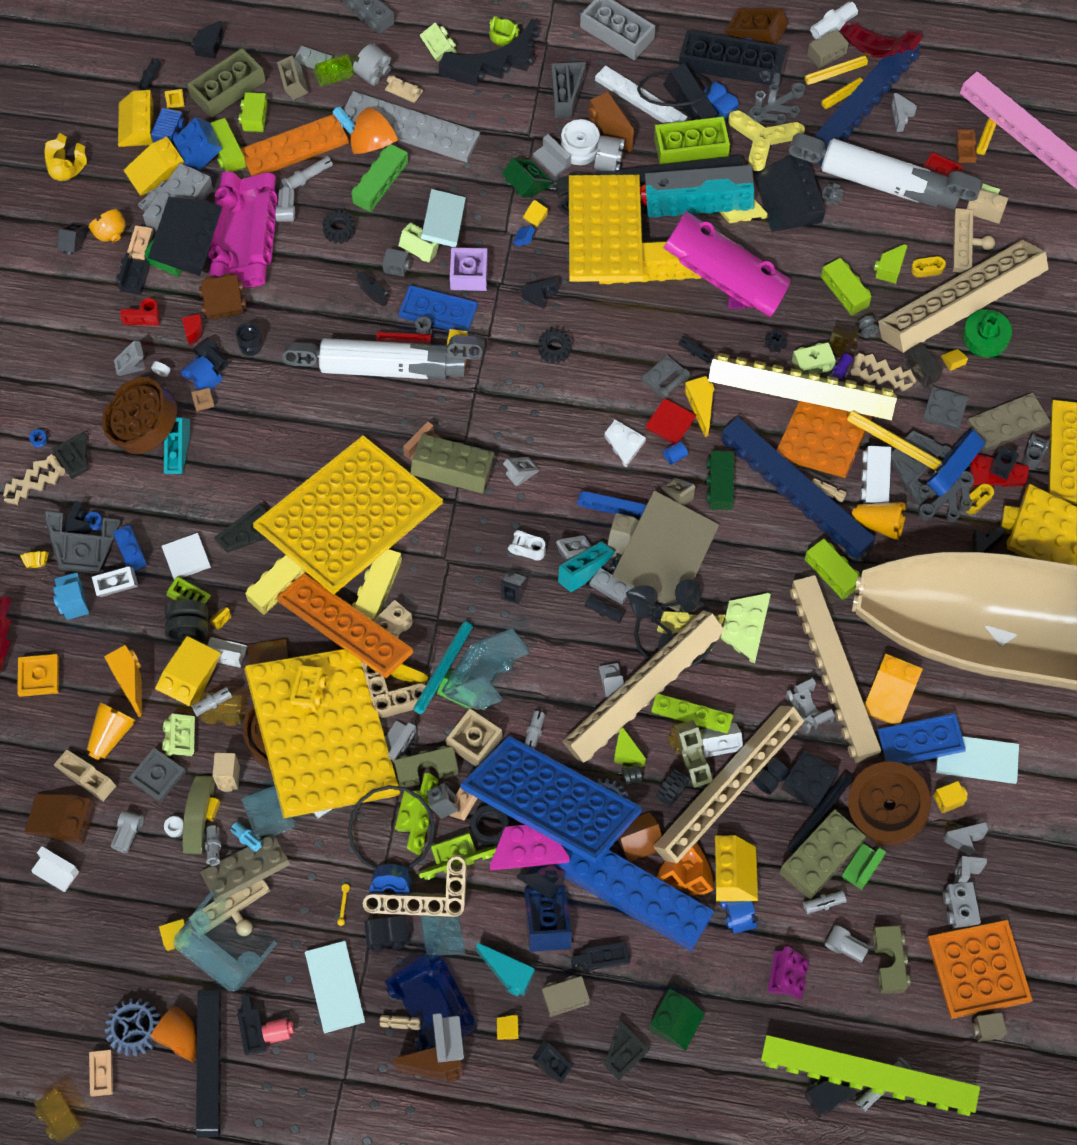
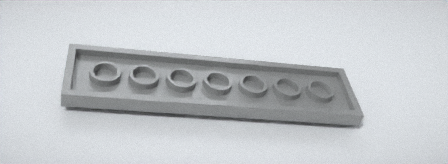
[343,91,480,163]

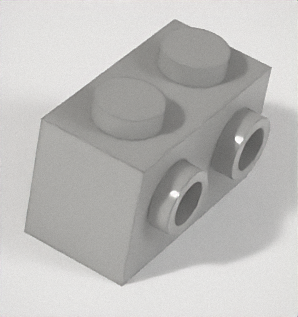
[943,882,981,930]

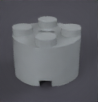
[353,44,391,86]
[594,135,625,172]

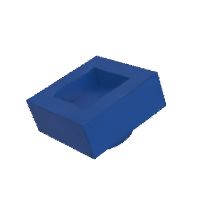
[513,225,535,247]

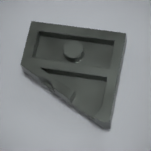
[52,431,88,479]

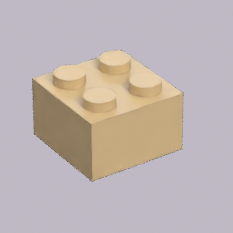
[446,709,502,767]

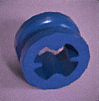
[29,429,47,448]
[84,512,102,531]

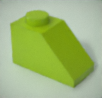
[874,244,908,284]

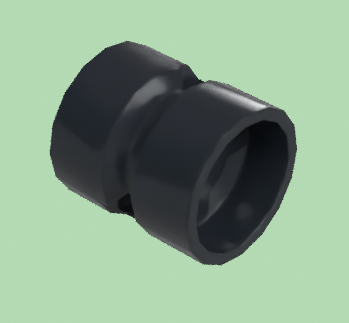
[236,323,262,356]
[752,757,789,795]

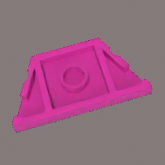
[490,825,569,871]

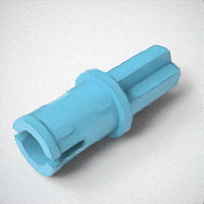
[332,107,355,135]
[231,822,262,851]

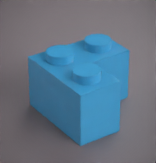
[53,573,90,620]

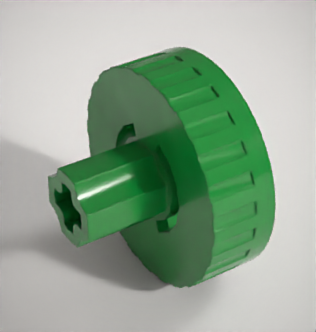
[962,309,1012,357]

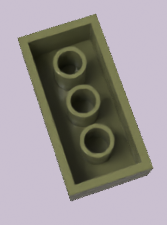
[187,48,265,118]
[410,434,494,494]
[779,810,866,900]

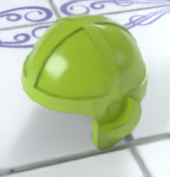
[489,16,520,47]

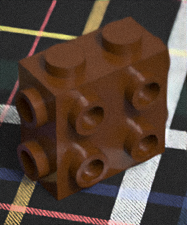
[199,273,246,320]

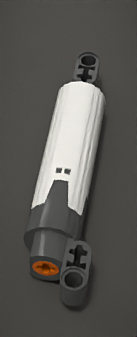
[789,133,981,210]
[282,335,484,380]

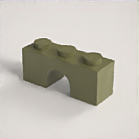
[674,720,713,788]
[394,746,459,788]
[872,926,910,994]

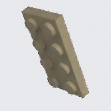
[967,393,1051,452]
[200,834,290,904]

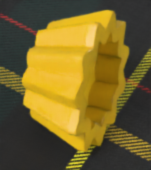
[20,551,49,568]

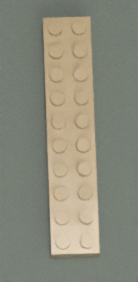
[878,240,1048,353]

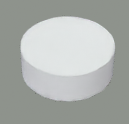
[151,361,171,377]
[164,816,184,837]

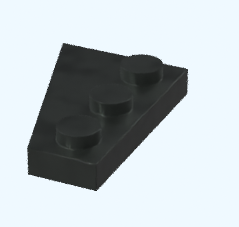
[215,504,267,553]

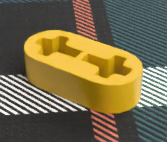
[911,257,946,277]
[963,484,994,514]
[391,664,428,685]

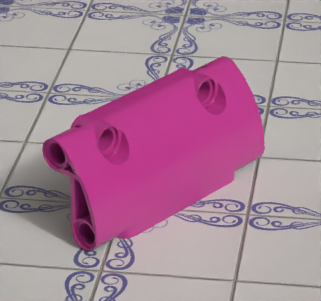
[208,171,278,288]
[663,211,791,318]

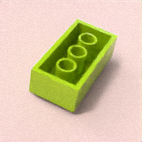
[654,117,730,165]

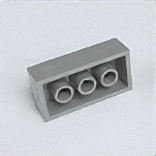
[580,0,655,60]
[143,163,213,232]

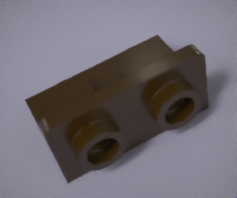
[829,326,860,358]

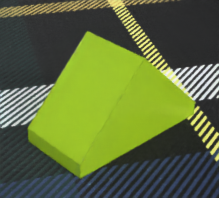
[614,728,646,768]

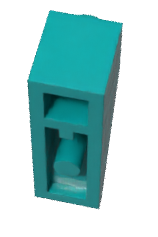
[164,418,190,474]
[558,541,615,592]
[476,943,535,996]

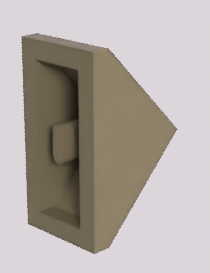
[661,478,695,506]

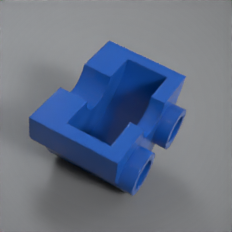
[180,355,223,391]
[369,864,412,894]
[719,901,757,934]

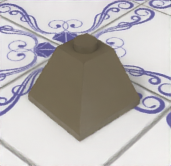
[607,513,639,558]

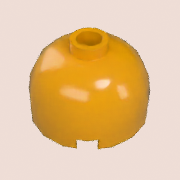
[88,209,126,243]

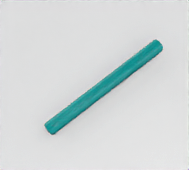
[413,621,473,714]

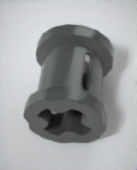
[415,316,432,336]

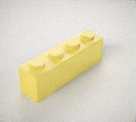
[352,549,402,621]
[246,555,308,615]

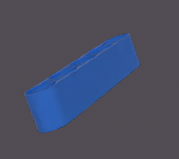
[926,429,986,497]

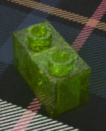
[314,54,354,87]

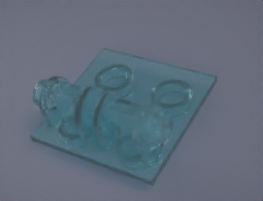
[420,915,465,959]

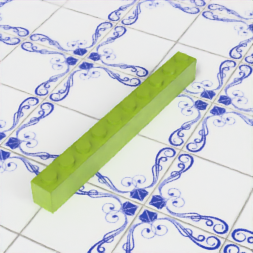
[761,1035,980,1116]

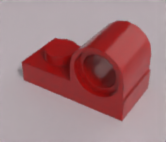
[120,298,160,326]

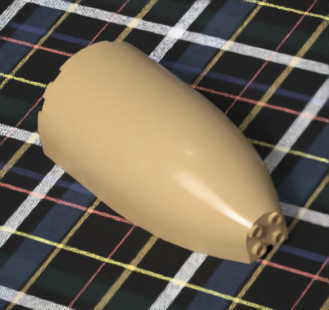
[852,552,1077,690]

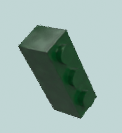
[706,451,734,510]

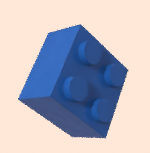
[173,117,223,171]

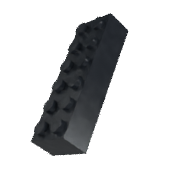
[679,30,787,87]

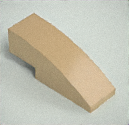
[54,750,116,802]

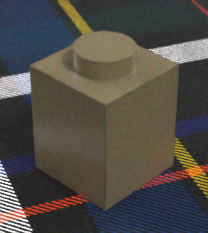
[972,1013,1007,1042]

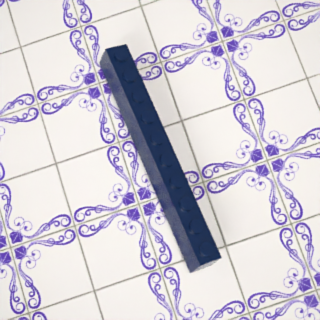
[814,35,920,166]
[721,417,875,560]

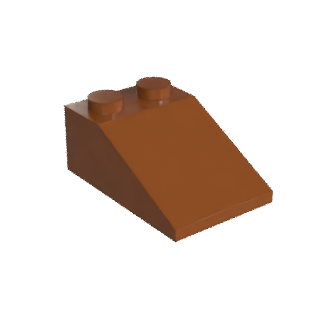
[588,92,634,152]

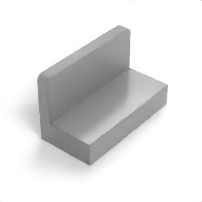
[533,134,571,177]
[385,721,417,764]
[954,856,987,884]
[433,1014,464,1063]

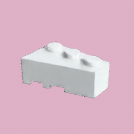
[861,446,891,504]

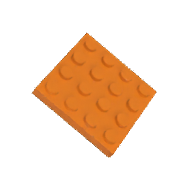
[776,401,872,478]
[927,920,1033,1019]

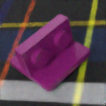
[768,946,808,999]

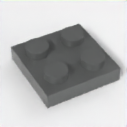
[922,387,968,431]
[128,748,186,803]

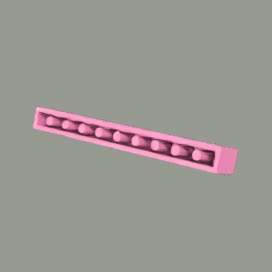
[960,72,1077,189]

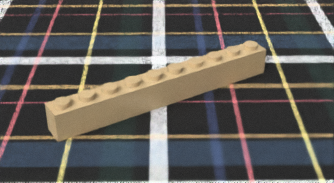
[790,575,881,763]
[562,610,725,763]
[653,706,804,863]

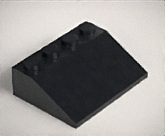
[754,156,825,232]
[148,197,223,276]

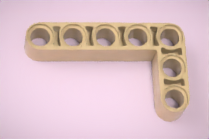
[361,661,426,718]
[363,854,467,917]

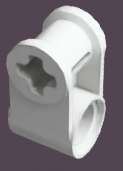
[508,531,546,560]

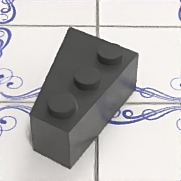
[552,62,586,118]

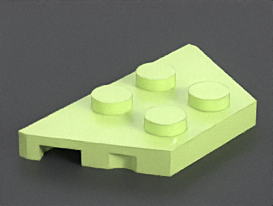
[721,593,771,663]

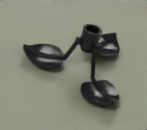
[626,579,701,651]

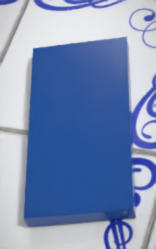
[398,285,478,333]
[877,713,966,764]

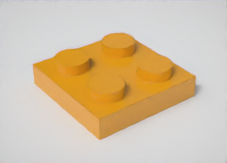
[18,654,59,697]

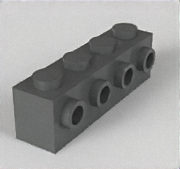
[338,0,394,34]

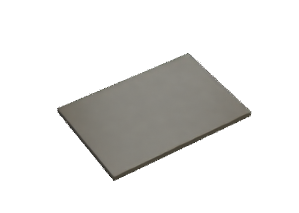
[612,491,719,612]

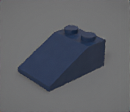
[524,886,572,952]

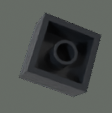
[781,750,839,810]

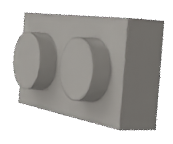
[295,46,333,73]
[590,568,632,604]

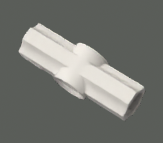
[810,2,858,40]

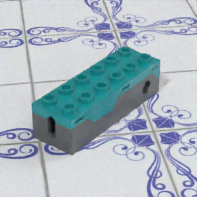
[640,165,754,218]

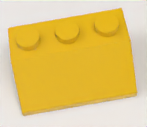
[118,90,154,147]
[715,835,758,901]

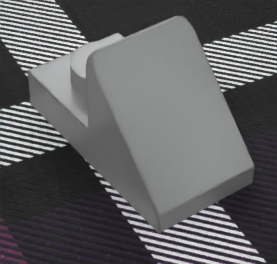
[891,93,917,132]
[114,341,145,376]
[503,457,539,486]
[556,535,591,562]
[599,663,624,700]
[944,822,988,855]

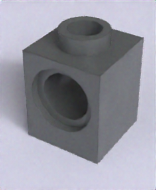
[383,248,411,277]
[427,783,459,819]

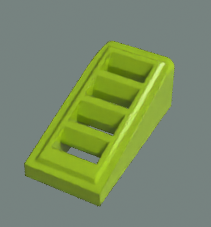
[166,576,211,604]

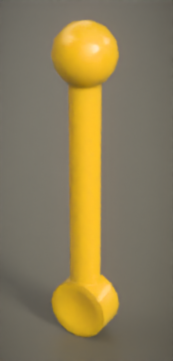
[337,884,350,926]

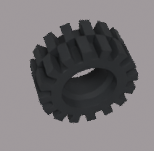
[322,209,355,244]
[538,328,571,364]
[656,768,690,807]

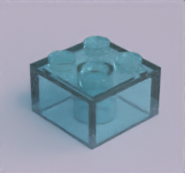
[241,786,295,840]

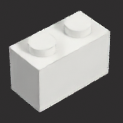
[92,567,138,597]

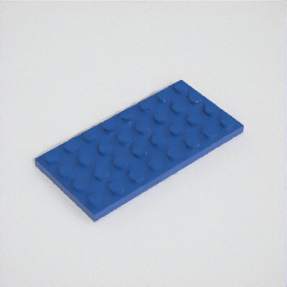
[461,736,642,864]

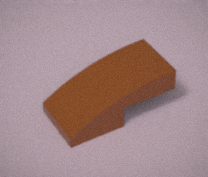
[956,129,977,163]

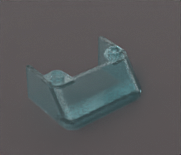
[442,628,531,710]
[173,891,277,992]

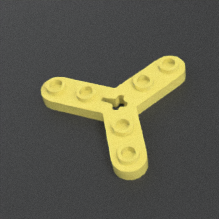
[728,111,805,171]

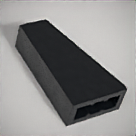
[663,63,718,120]

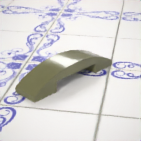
[183,776,215,855]

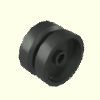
[165,600,208,642]

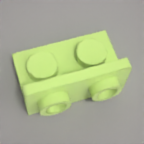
[420,23,458,61]
[162,714,195,757]

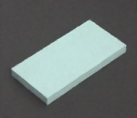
[421,189,466,247]
[936,736,1019,784]
[305,941,365,1033]

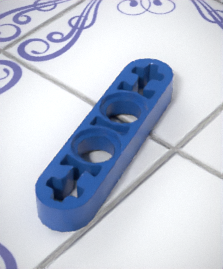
[577,492,647,520]

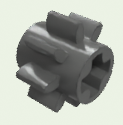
[821,183,844,205]

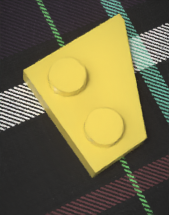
[720,199,767,223]

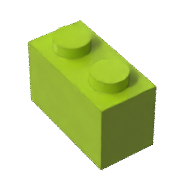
[239,92,268,132]

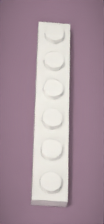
[595,65,688,124]

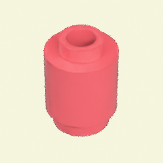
[262,1017,294,1043]

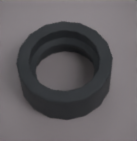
[471,805,509,846]

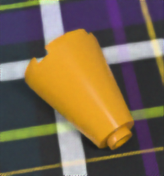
[852,502,906,540]
[86,703,136,760]

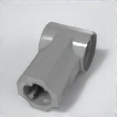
[276,187,295,222]
[111,810,144,853]
[825,926,870,963]

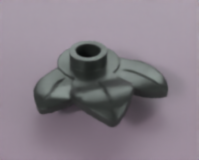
[553,172,582,198]

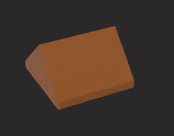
[617,812,662,863]

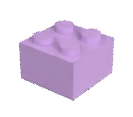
[450,248,488,291]

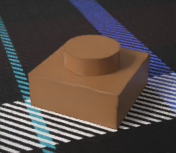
[191,388,214,411]

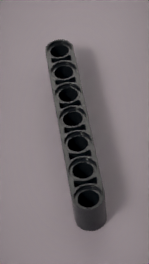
[196,989,221,1138]

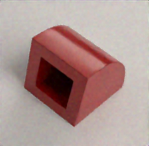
[182,314,203,345]

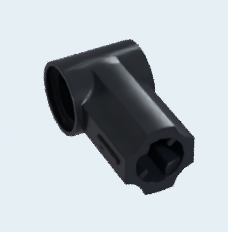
[193,337,229,372]

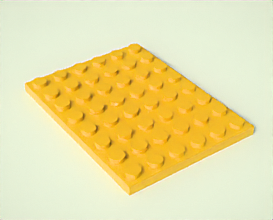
[253,436,443,595]
[244,649,400,819]

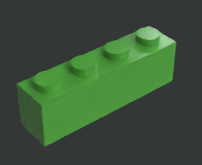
[351,144,408,212]

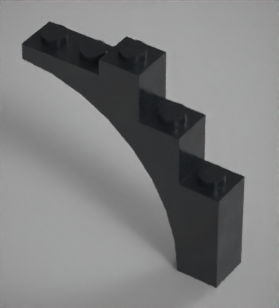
[438,19,540,86]

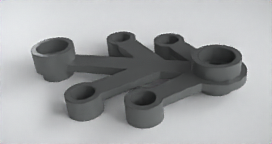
[748,82,805,125]
[919,471,974,522]

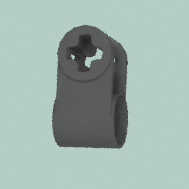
[1022,433,1050,470]

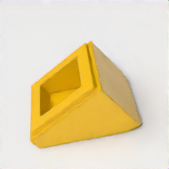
[165,89,185,109]
[523,200,548,227]
[941,349,968,371]
[209,607,232,630]
[206,798,221,821]
[497,1015,518,1040]

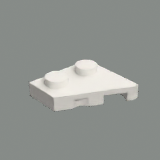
[605,420,646,467]

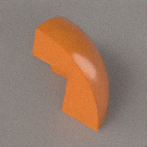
[351,107,398,154]
[657,842,714,895]
[151,1006,197,1063]

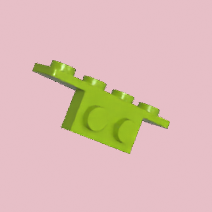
[651,694,733,734]
[395,773,439,855]
[417,832,497,880]

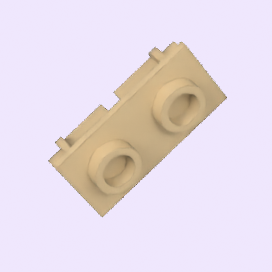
[385,75,423,103]

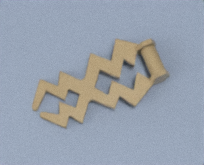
[851,353,916,391]
[3,454,65,505]

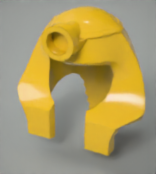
[45,133,87,181]

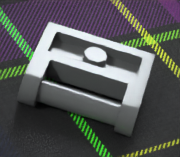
[641,355,691,399]

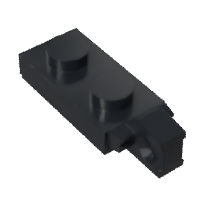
[570,942,630,971]
[237,995,267,1056]

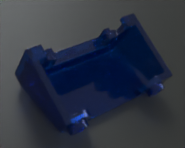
[385,955,477,1052]

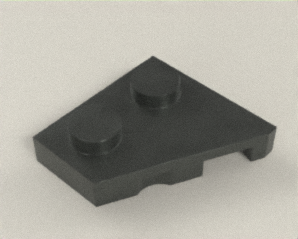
[604,1020,649,1081]

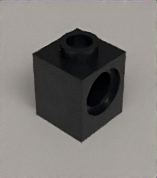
[989,446,1019,480]

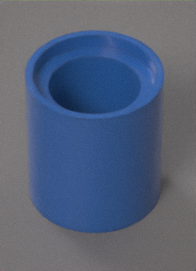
[663,441,688,465]

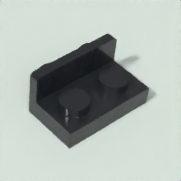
[116,252,150,294]

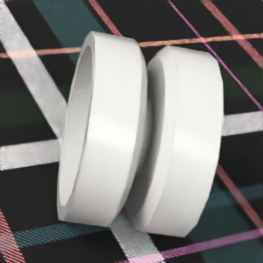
[561,119,600,165]

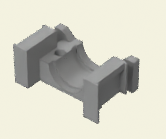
[785,677,835,734]

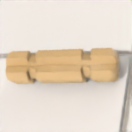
[812,479,846,502]
[380,1015,421,1030]

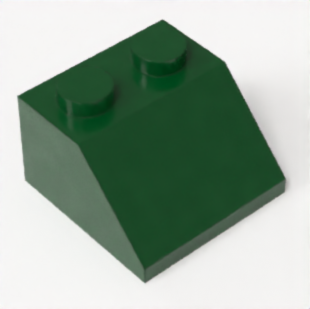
[501,157,554,198]
[648,988,705,1051]

